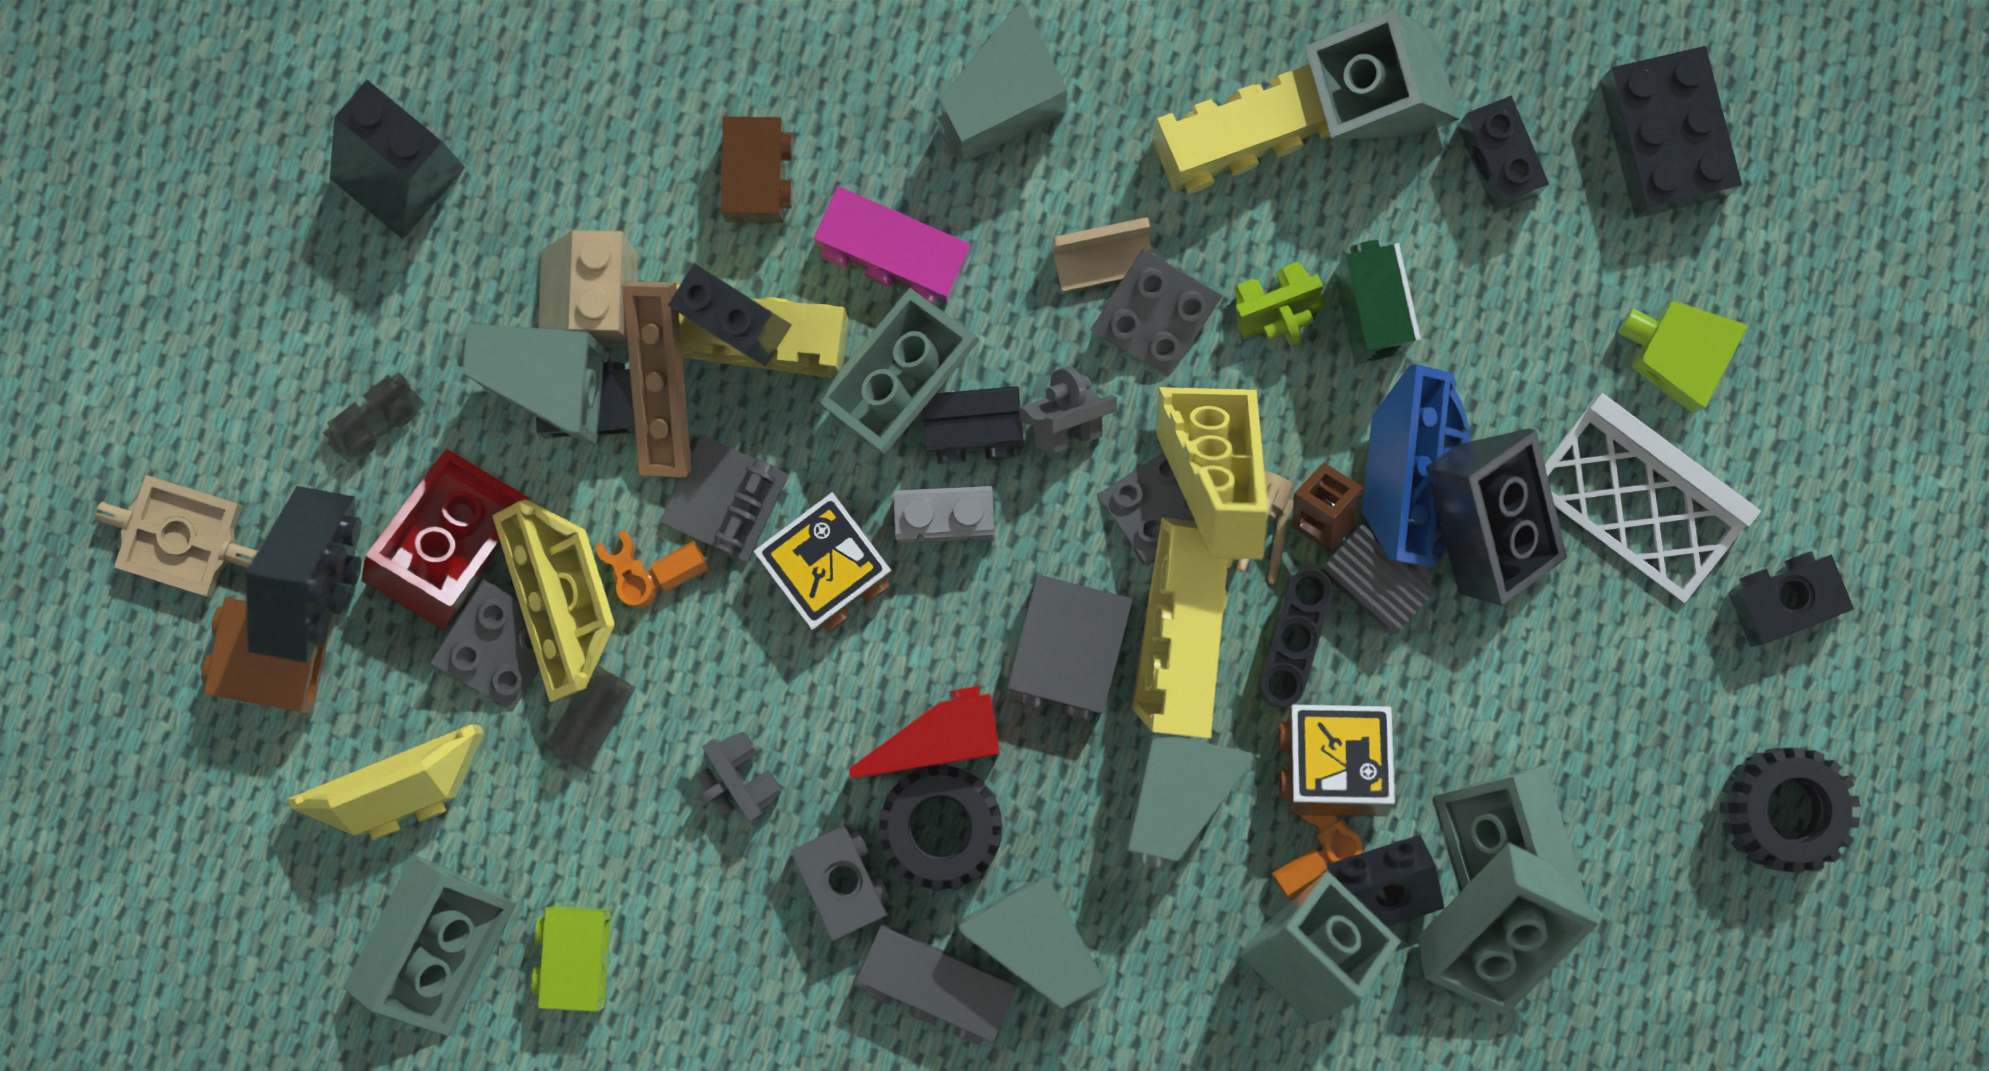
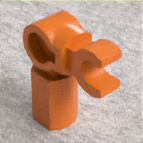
[596,530,709,609]
[1272,815,1362,902]

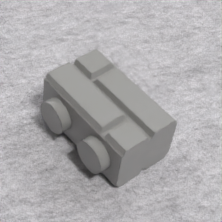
[894,486,995,544]

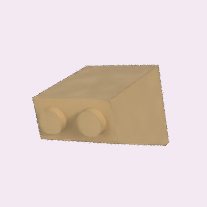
[538,230,638,348]

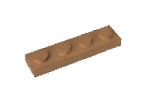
[623,281,692,477]

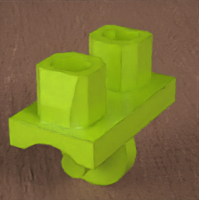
[1234,261,1324,346]

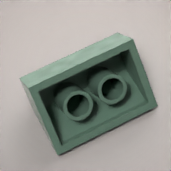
[816,288,980,454]
[1434,765,1589,907]
[1418,843,1599,1016]
[343,854,517,1036]

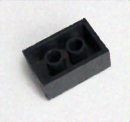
[1599,46,1742,219]
[245,486,362,663]

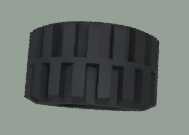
[1720,748,1861,873]
[878,765,1003,891]

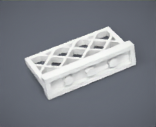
[1544,393,1761,603]

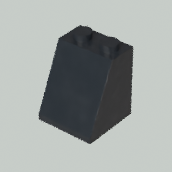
[329,79,465,240]

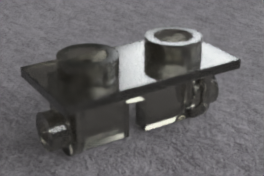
[323,372,426,464]
[544,664,637,772]

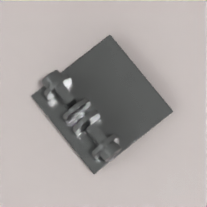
[1090,249,1222,376]
[660,435,789,563]
[1097,452,1195,566]
[429,579,540,712]

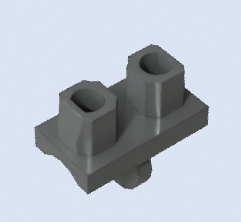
[1019,367,1117,453]
[695,731,783,822]

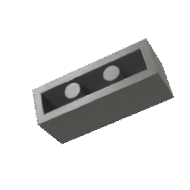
[856,923,1017,1045]

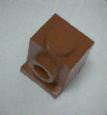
[1291,462,1364,552]

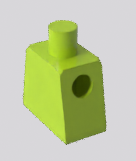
[1618,301,1748,413]

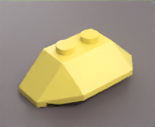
[492,500,615,702]
[287,724,484,841]

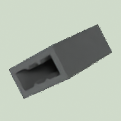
[1007,574,1133,721]

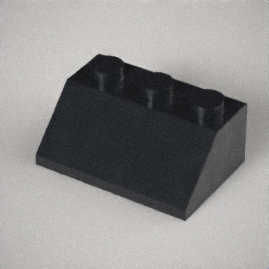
[1425,428,1567,606]

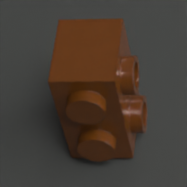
[721,116,794,223]

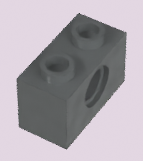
[790,824,892,941]

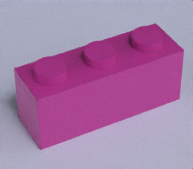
[813,186,971,306]

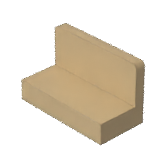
[1052,217,1152,294]

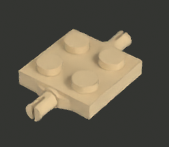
[95,475,258,598]

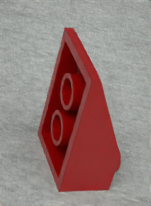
[361,448,529,631]
[849,686,1000,778]

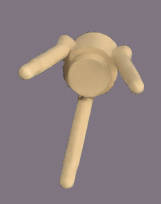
[1236,471,1294,585]

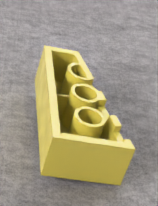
[1152,64,1331,194]
[677,284,850,379]
[1156,387,1268,560]
[1131,517,1233,738]

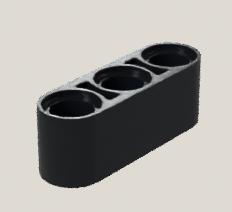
[1257,568,1333,708]

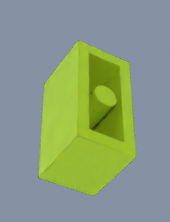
[531,905,611,1012]

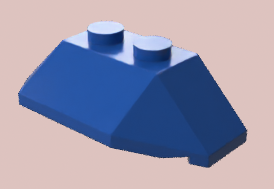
[1362,364,1470,567]

